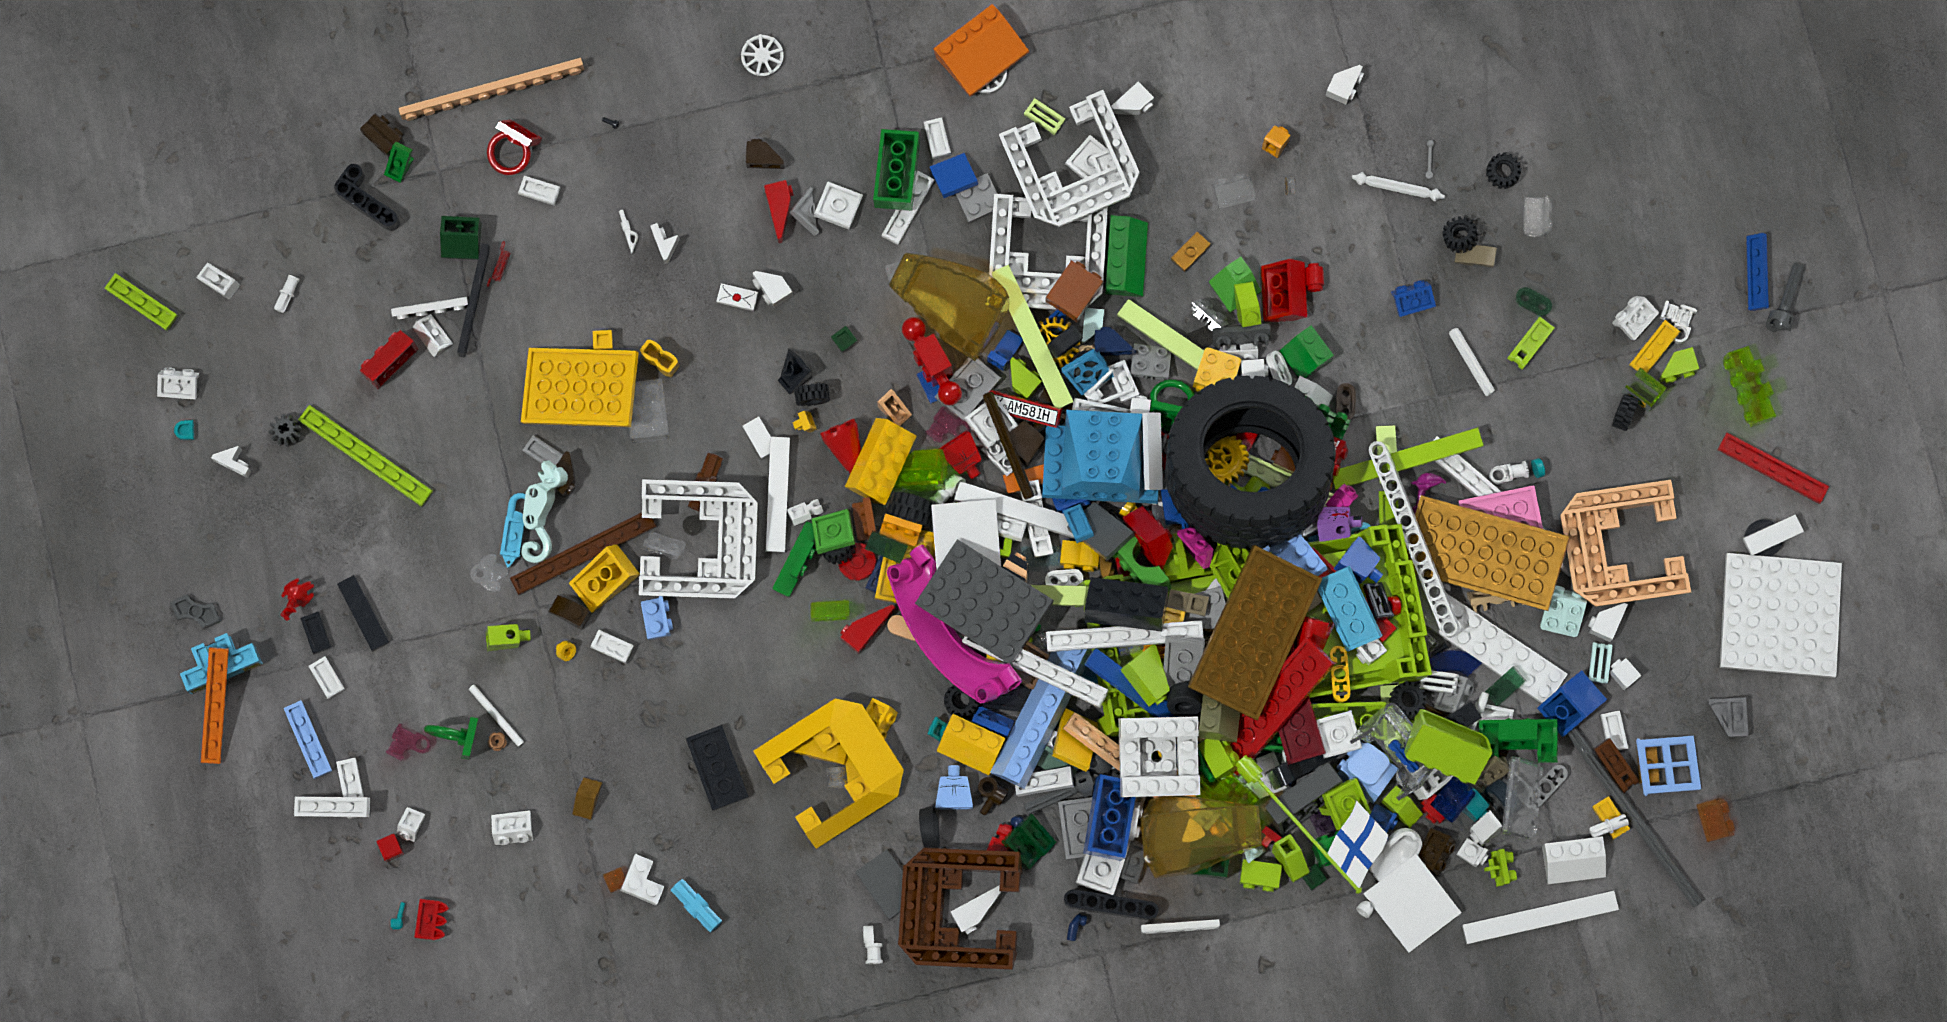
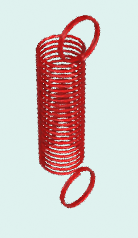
[487,241,511,287]

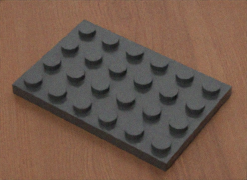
[915,539,1054,666]

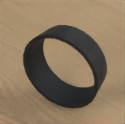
[919,805,940,848]

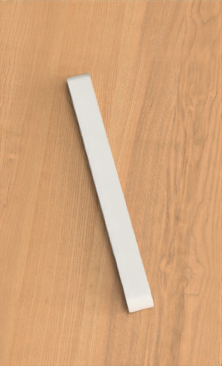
[1369,441,1460,638]

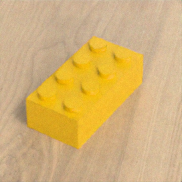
[845,418,916,505]

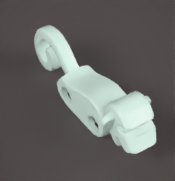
[521,460,568,563]

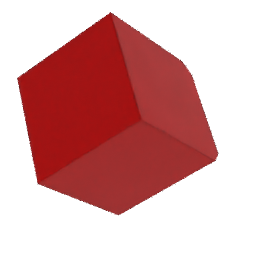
[376,833,404,862]

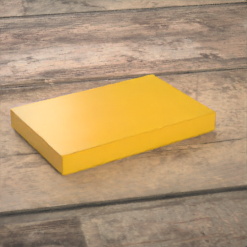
[1052,708,1098,772]

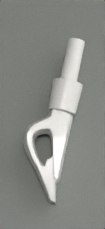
[619,210,638,254]

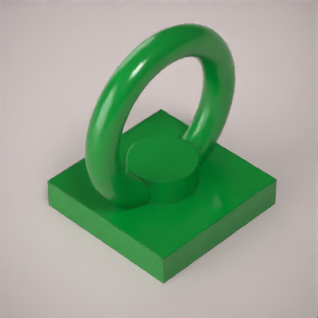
[1150,380,1194,432]
[424,717,478,760]

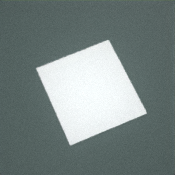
[931,499,1001,570]
[1364,854,1461,953]

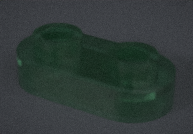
[1515,287,1552,317]

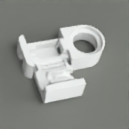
[1660,301,1697,344]

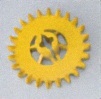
[1204,435,1249,484]

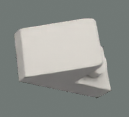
[650,223,679,264]
[211,446,252,478]

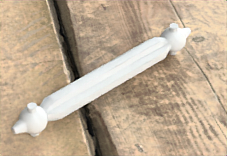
[1352,172,1445,201]

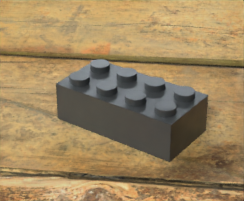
[1265,763,1343,837]

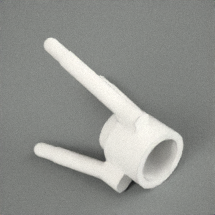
[1084,369,1134,404]

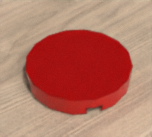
[838,543,876,581]

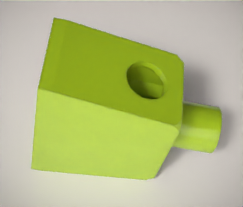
[485,624,531,651]

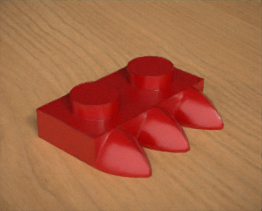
[414,899,449,941]

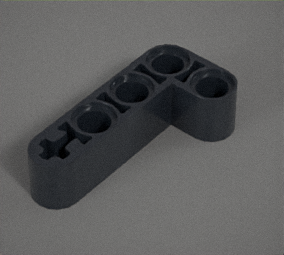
[334,164,400,231]
[1266,755,1338,790]

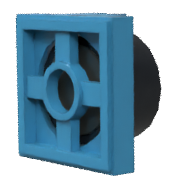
[1061,349,1114,395]

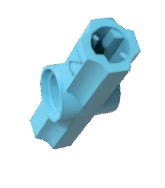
[671,879,722,933]

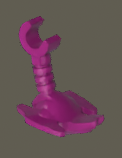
[1411,473,1446,514]

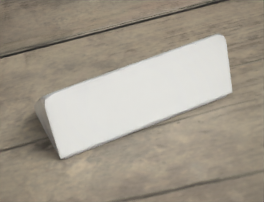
[413,314,453,357]

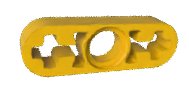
[1329,646,1350,703]

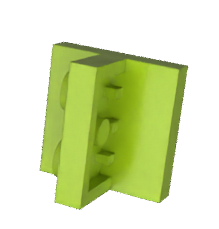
[1164,533,1205,581]
[1319,778,1371,830]

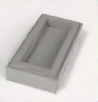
[522,435,563,465]

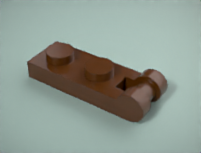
[1593,738,1639,793]

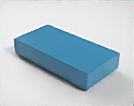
[1063,504,1094,543]

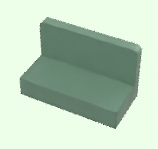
[1036,746,1079,778]

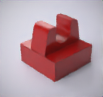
[1261,826,1282,848]

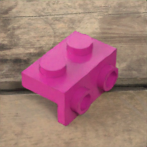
[1177,527,1214,569]

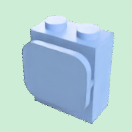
[1337,741,1399,804]

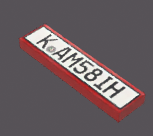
[989,390,1062,428]

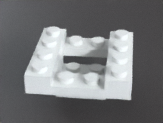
[1118,716,1200,797]

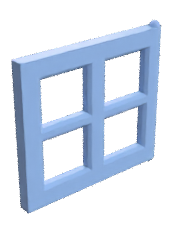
[1636,736,1701,796]

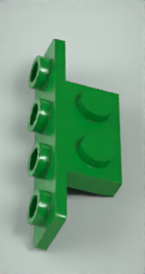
[773,522,816,597]

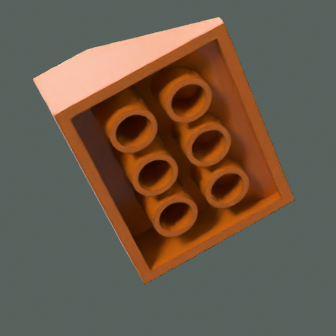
[933,4,1029,97]

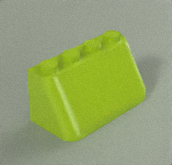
[1404,709,1493,785]

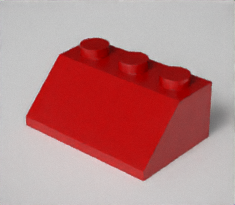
[1261,259,1307,322]
[360,330,419,389]
[1122,506,1173,570]

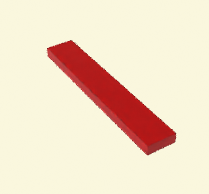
[1717,433,1829,504]

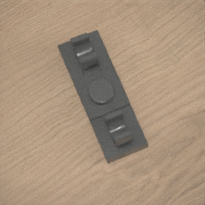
[1212,324,1270,350]

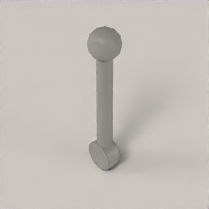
[1425,140,1434,179]

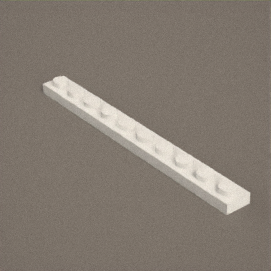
[1433,436,1571,577]

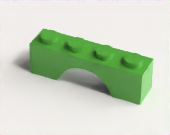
[1113,536,1172,591]

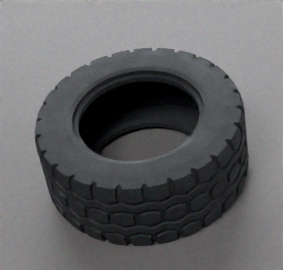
[1165,375,1336,549]

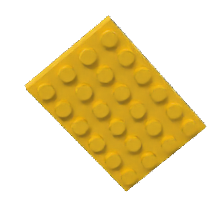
[521,348,639,427]

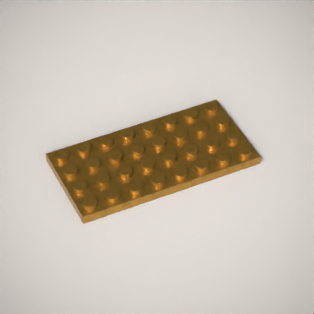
[1406,495,1570,611]
[1188,545,1322,720]

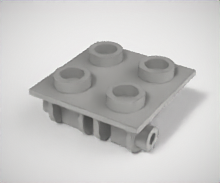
[1190,299,1229,331]
[1130,343,1171,381]

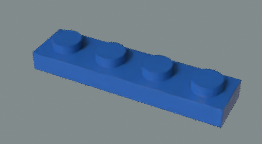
[1746,233,1769,311]

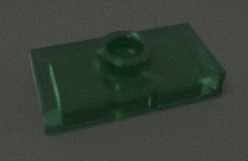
[865,530,908,563]
[1485,666,1527,706]

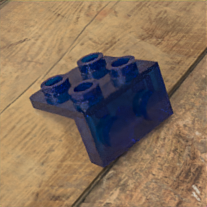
[1431,776,1476,823]

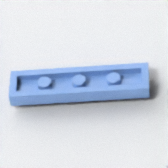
[283,700,332,779]

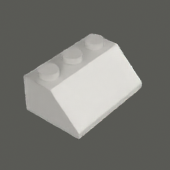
[1542,836,1606,884]

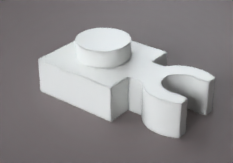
[787,499,823,526]

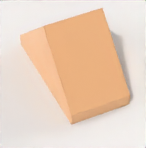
[877,389,912,426]

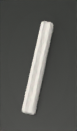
[1449,328,1495,396]

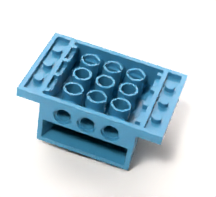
[1042,410,1158,504]

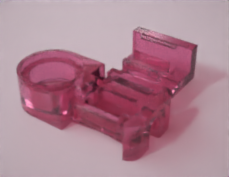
[925,407,970,444]
[385,724,431,761]

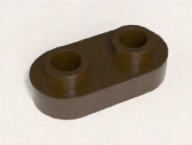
[1336,383,1356,420]

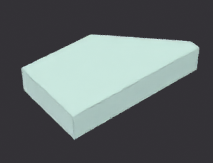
[1082,308,1104,344]
[1242,836,1266,863]

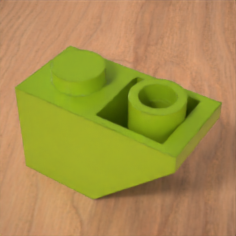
[1659,347,1699,384]
[1010,357,1042,400]
[1271,834,1309,883]

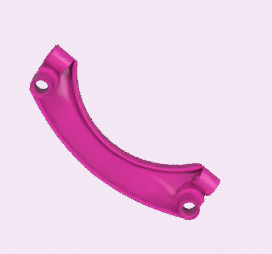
[887,544,1022,703]

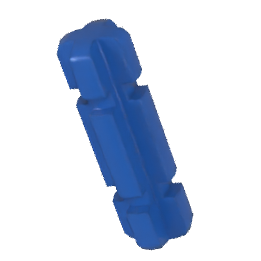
[1388,739,1420,773]

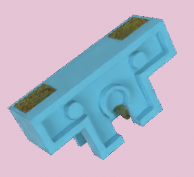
[180,633,263,694]

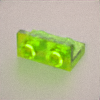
[810,600,850,622]

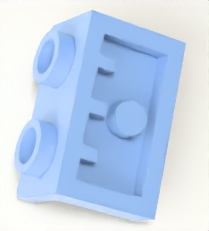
[641,596,673,640]

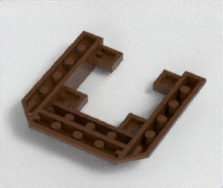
[898,848,1022,970]

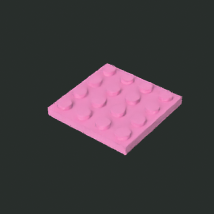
[1458,485,1543,529]

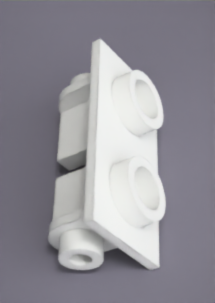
[1219,343,1258,360]

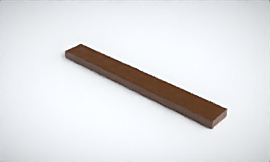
[510,512,656,596]

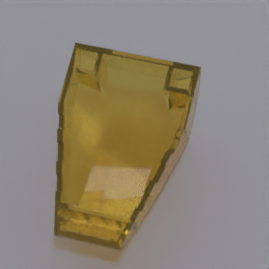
[889,253,1009,361]
[1141,795,1262,878]

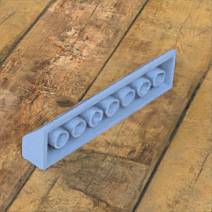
[990,649,1092,789]

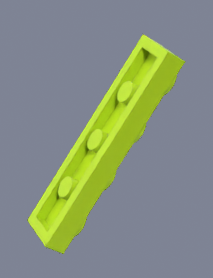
[104,273,178,331]

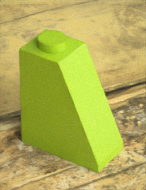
[1120,644,1170,706]

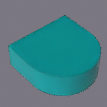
[174,420,194,441]

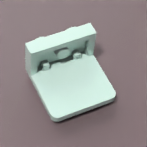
[1540,585,1587,637]

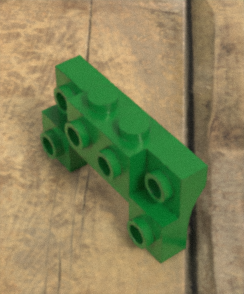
[1479,718,1558,763]

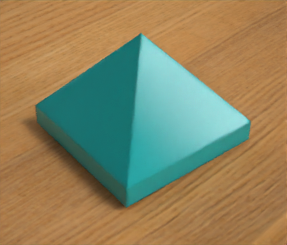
[927,717,948,742]

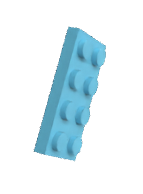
[1318,566,1382,652]

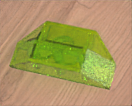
[894,449,948,491]

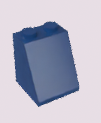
[1537,670,1607,737]

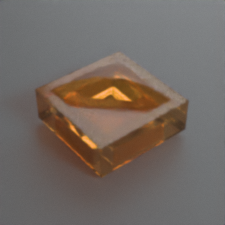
[603,867,625,893]

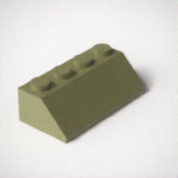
[1198,695,1240,742]

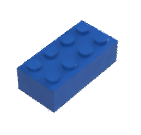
[1083,774,1136,861]

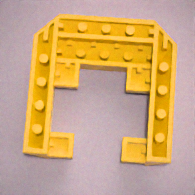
[753,698,904,849]

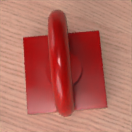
[487,119,542,175]

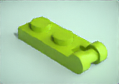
[1507,317,1555,370]

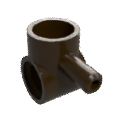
[978,777,1009,816]

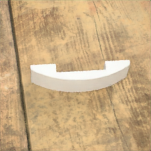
[1020,480,1053,558]

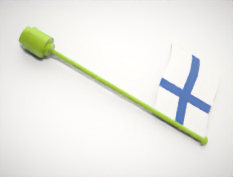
[1235,755,1388,894]

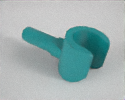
[391,902,405,930]

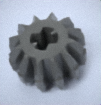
[269,414,302,447]

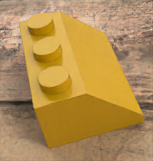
[936,714,1005,776]

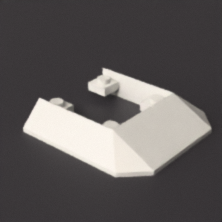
[999,90,1140,227]
[988,194,1108,310]
[639,479,758,598]

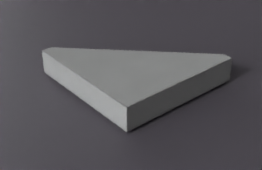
[789,187,819,236]

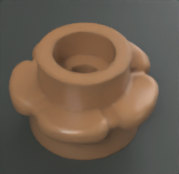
[488,732,507,751]

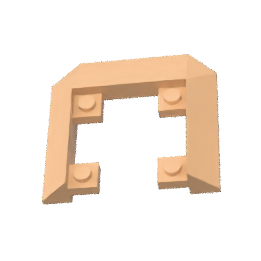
[1560,480,1691,607]

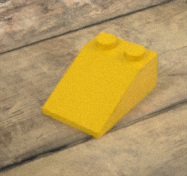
[569,545,640,613]

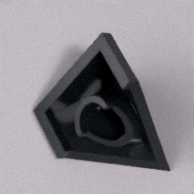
[778,348,812,394]

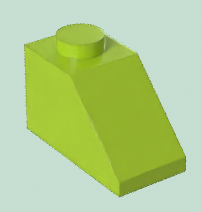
[1234,281,1261,327]
[1381,786,1423,829]

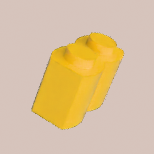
[640,340,679,377]
[1060,540,1100,572]

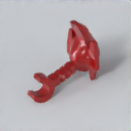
[280,578,314,621]

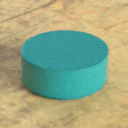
[1531,458,1545,478]

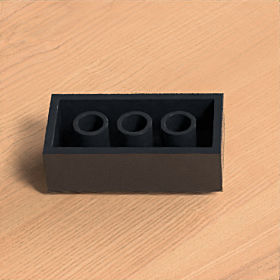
[1085,577,1168,632]

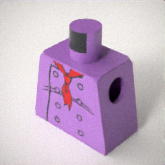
[1317,507,1363,542]

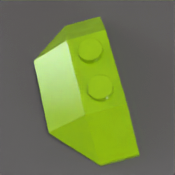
[1210,543,1249,598]

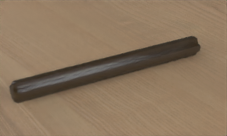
[983,392,1034,500]

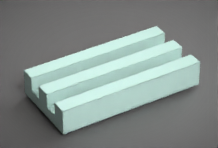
[1588,642,1612,684]

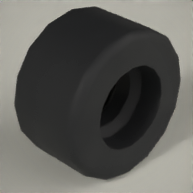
[1167,682,1203,717]

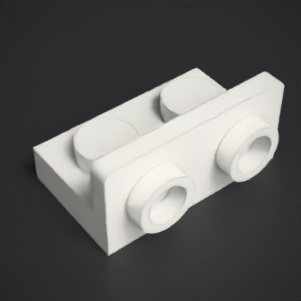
[1612,296,1659,340]
[157,368,199,399]
[491,811,533,845]

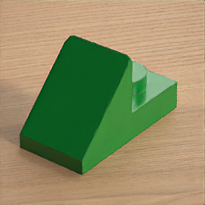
[384,142,414,183]

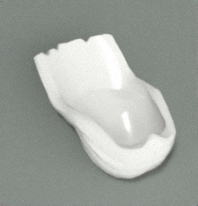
[1369,828,1422,881]

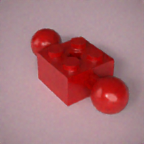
[902,317,962,406]

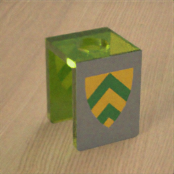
[1621,368,1666,412]

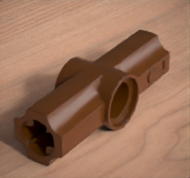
[688,453,723,512]

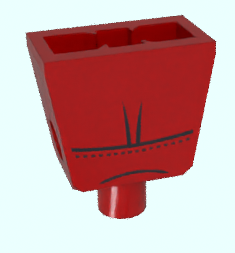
[937,430,982,479]

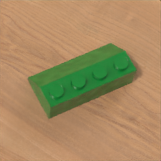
[1105,215,1148,297]

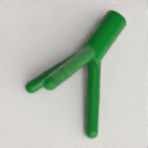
[1198,747,1215,782]

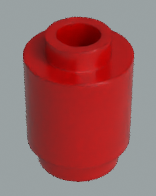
[1305,263,1324,292]

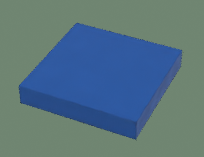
[929,153,979,199]

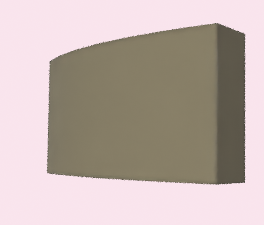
[1454,245,1497,268]
[1167,589,1209,616]

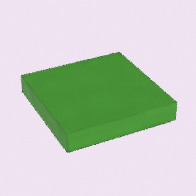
[812,509,855,554]

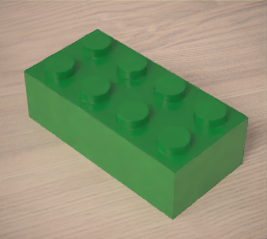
[873,129,920,211]

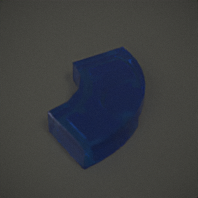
[1429,651,1482,677]

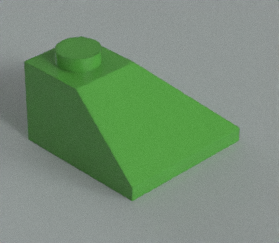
[1209,257,1262,313]

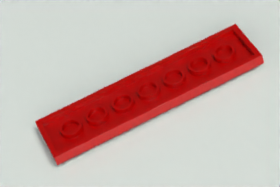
[1230,637,1335,778]

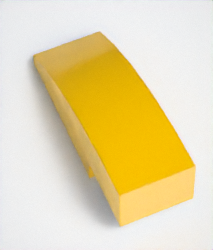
[789,737,848,765]

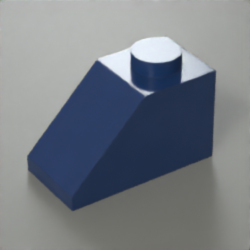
[1095,327,1136,356]

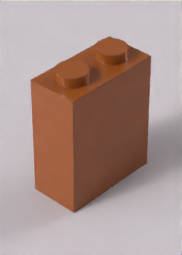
[1045,260,1103,322]

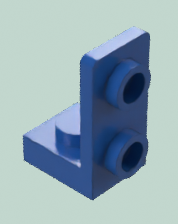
[987,330,1023,371]

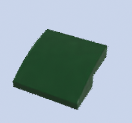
[1001,814,1056,870]

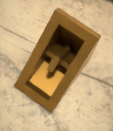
[572,777,602,820]

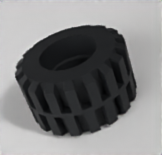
[885,491,935,531]

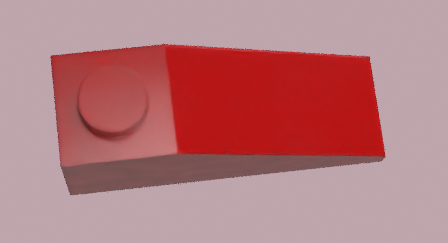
[764,180,794,243]
[840,605,895,654]

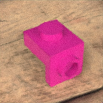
[1325,484,1359,507]

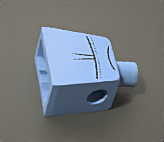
[936,765,973,810]

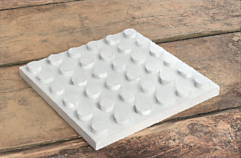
[1720,553,1842,678]

